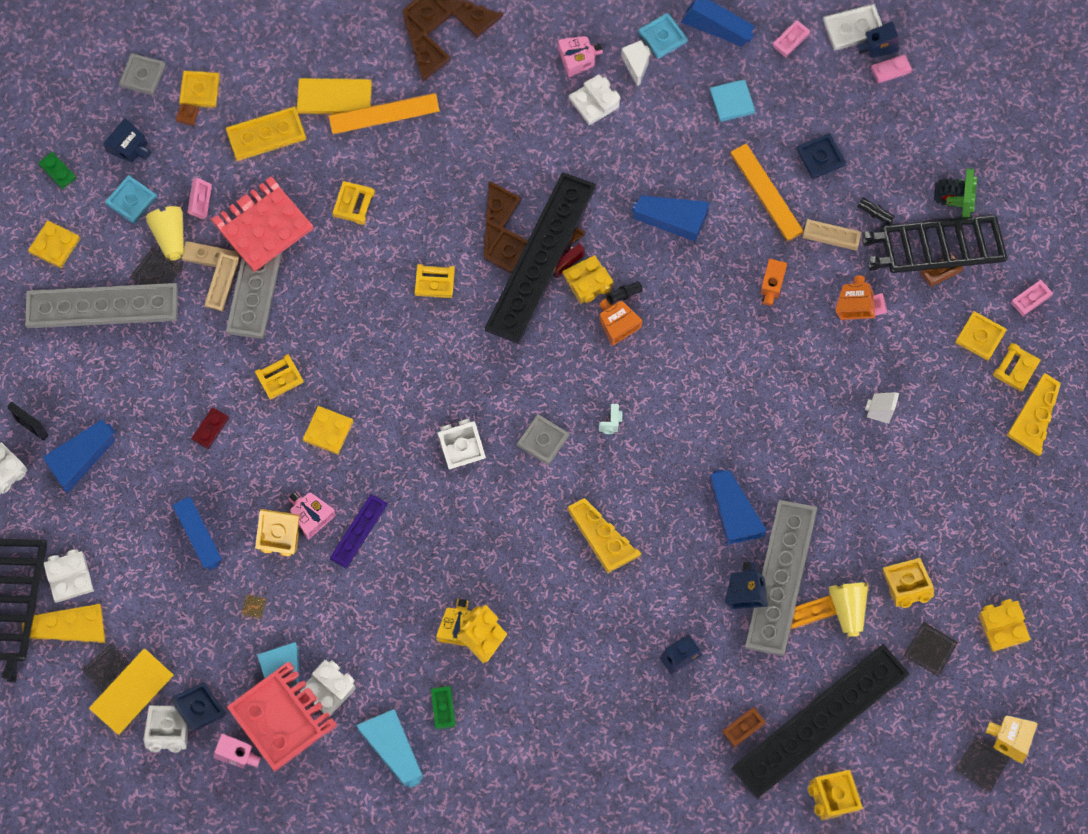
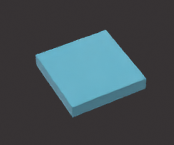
[638,13,688,59]
[710,80,755,122]
[105,175,158,224]

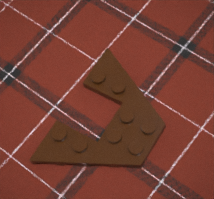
[402,0,503,82]
[484,181,586,274]

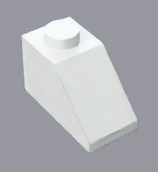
[621,40,651,86]
[865,392,899,424]

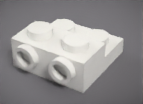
[569,74,620,125]
[437,419,486,469]
[0,442,28,494]
[44,550,94,603]
[299,660,356,716]
[144,706,189,752]

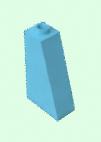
[258,642,299,696]
[357,709,423,788]

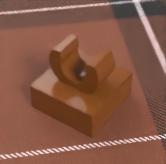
[176,104,199,126]

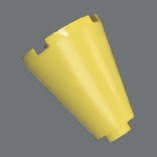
[146,206,184,261]
[828,583,868,637]

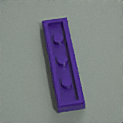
[330,494,388,569]

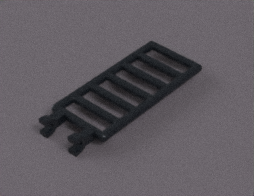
[862,215,1008,273]
[0,538,47,682]

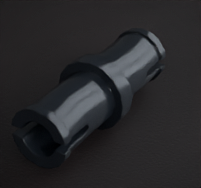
[857,197,895,225]
[606,282,643,304]

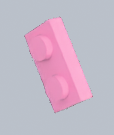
[772,20,810,57]
[871,55,912,83]
[187,178,212,219]
[1011,280,1053,316]

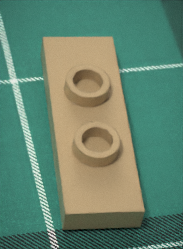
[803,219,861,251]
[181,241,240,270]
[204,253,239,312]

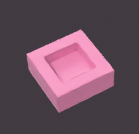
[874,293,887,316]

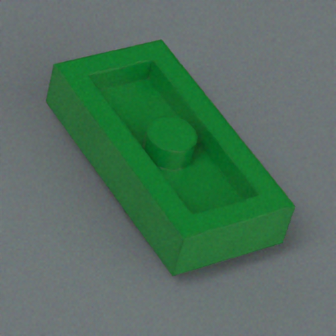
[38,152,77,190]
[431,686,456,730]

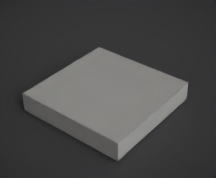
[119,53,166,96]
[517,414,570,466]

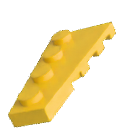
[1006,373,1061,456]
[567,498,642,573]
[22,604,106,643]

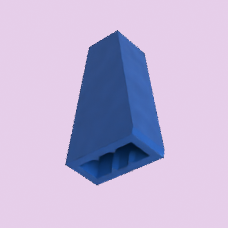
[681,0,755,47]
[632,196,710,242]
[43,420,116,493]
[710,470,766,545]
[172,497,222,570]

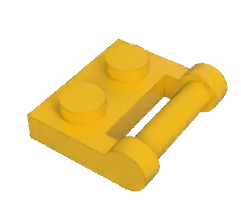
[332,181,375,225]
[415,264,455,298]
[993,343,1041,392]
[254,354,304,400]

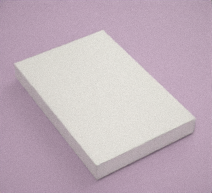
[823,4,882,50]

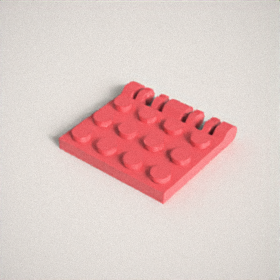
[211,176,314,272]
[227,662,337,772]

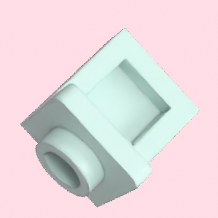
[599,404,622,434]

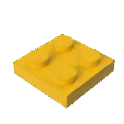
[28,220,80,269]
[303,406,354,455]

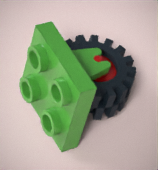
[934,169,977,218]

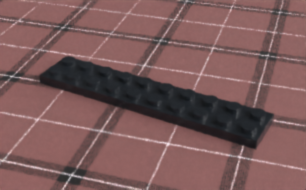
[484,172,596,344]
[731,644,910,800]

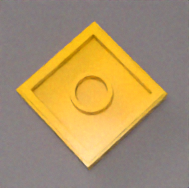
[179,71,220,108]
[955,311,1007,361]

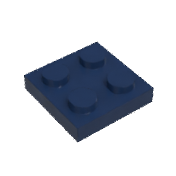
[796,133,846,180]
[170,682,226,732]

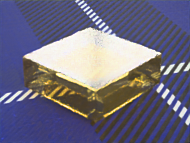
[242,595,266,619]

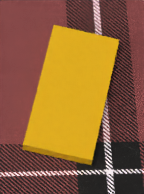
[297,78,372,114]
[226,106,307,161]
[89,648,174,735]

